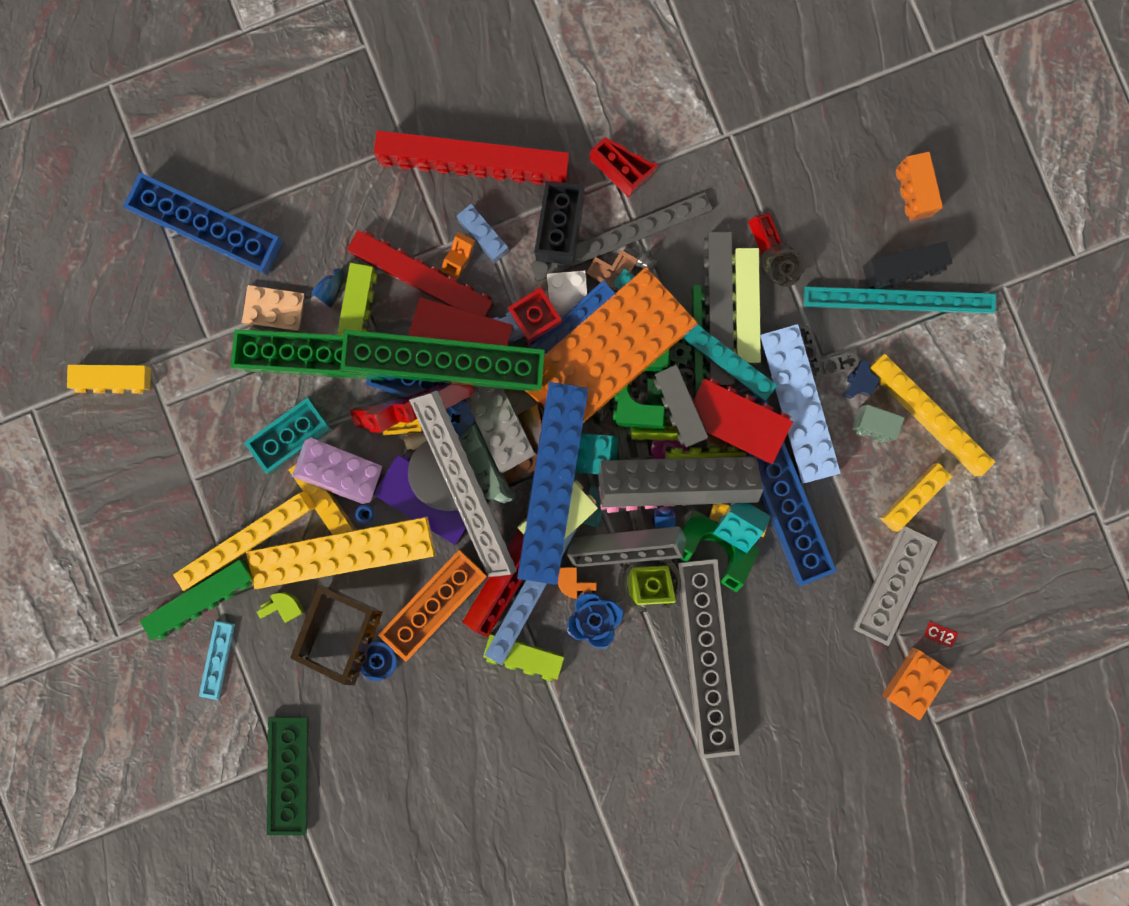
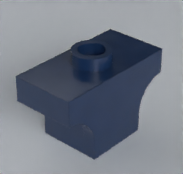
[843,360,880,399]

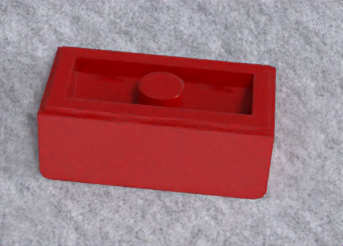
[748,213,784,256]

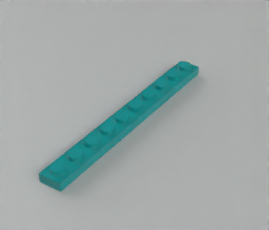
[612,269,778,402]
[803,287,996,314]

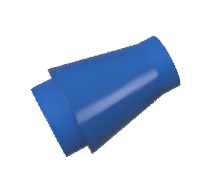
[355,505,375,524]

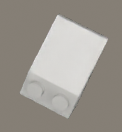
[547,271,587,318]

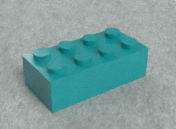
[244,397,333,475]

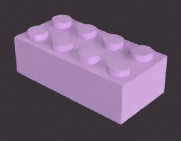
[292,438,383,504]

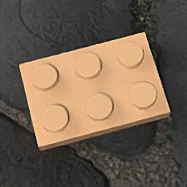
[242,285,305,332]

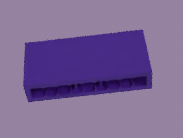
[373,455,467,545]

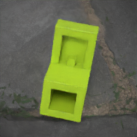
[257,592,305,623]

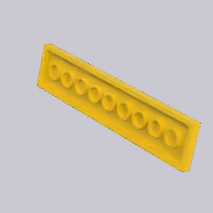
[246,517,436,589]

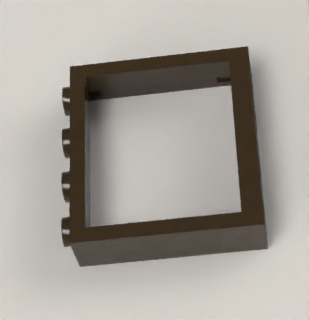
[290,585,383,685]

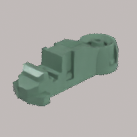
[459,424,515,503]

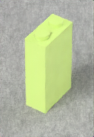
[518,480,598,538]

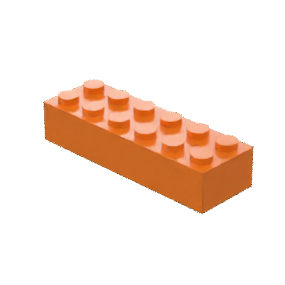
[378,549,487,662]

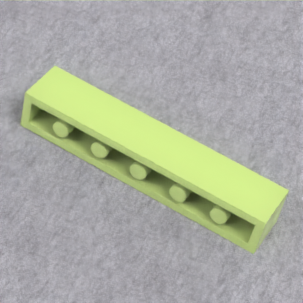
[732,248,761,365]

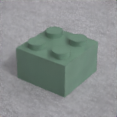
[851,405,904,444]

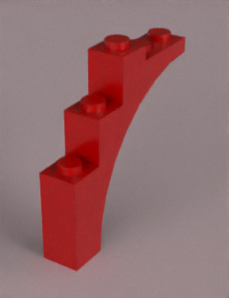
[350,383,474,433]

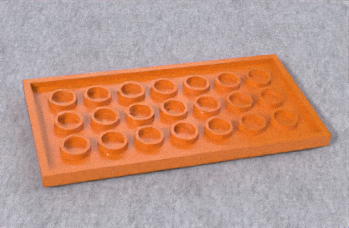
[542,267,698,423]

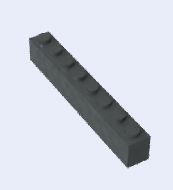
[703,232,734,387]

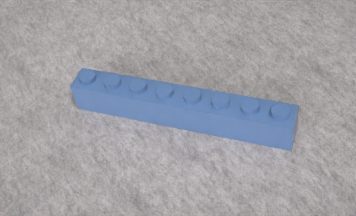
[485,527,578,665]

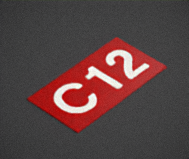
[924,621,958,648]

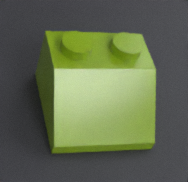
[626,566,676,605]

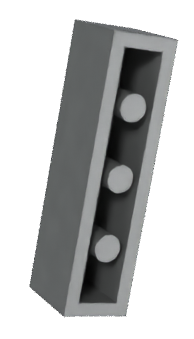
[654,365,709,447]

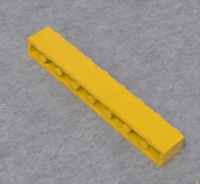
[869,354,995,476]
[173,491,316,591]

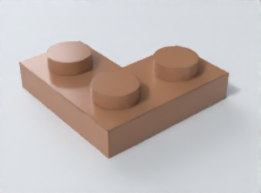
[586,250,638,292]

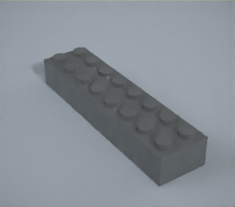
[598,456,763,507]

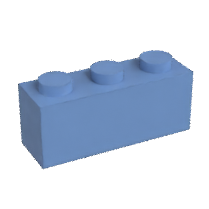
[457,204,509,264]

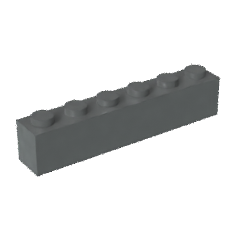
[567,527,687,567]

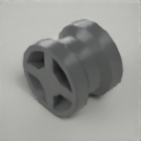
[635,251,659,271]

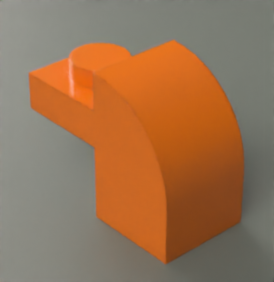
[441,232,475,280]
[558,567,596,599]

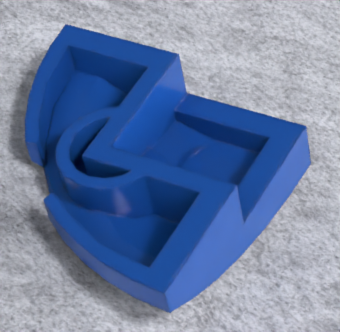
[311,268,344,308]

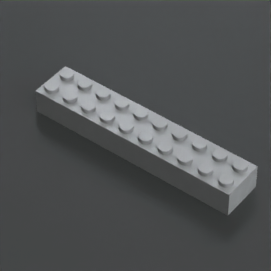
[676,558,740,759]

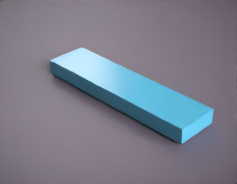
[199,620,235,700]

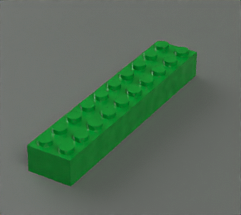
[340,329,545,392]

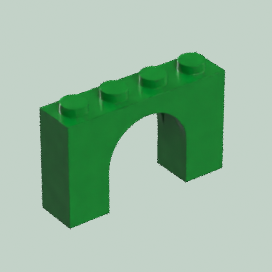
[613,349,671,429]
[680,510,760,592]

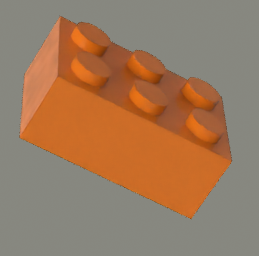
[896,152,943,221]
[881,647,952,720]

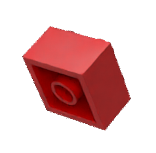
[508,287,562,344]

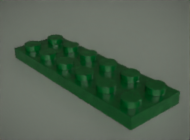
[267,716,308,835]

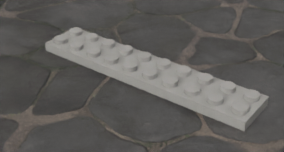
[409,391,517,577]

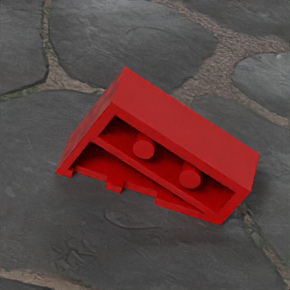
[589,137,659,198]

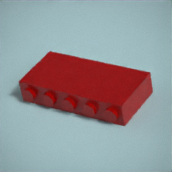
[408,297,514,346]
[693,377,793,464]

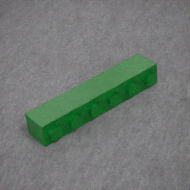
[139,559,253,641]

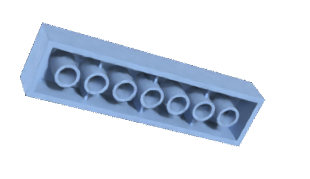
[760,324,840,484]

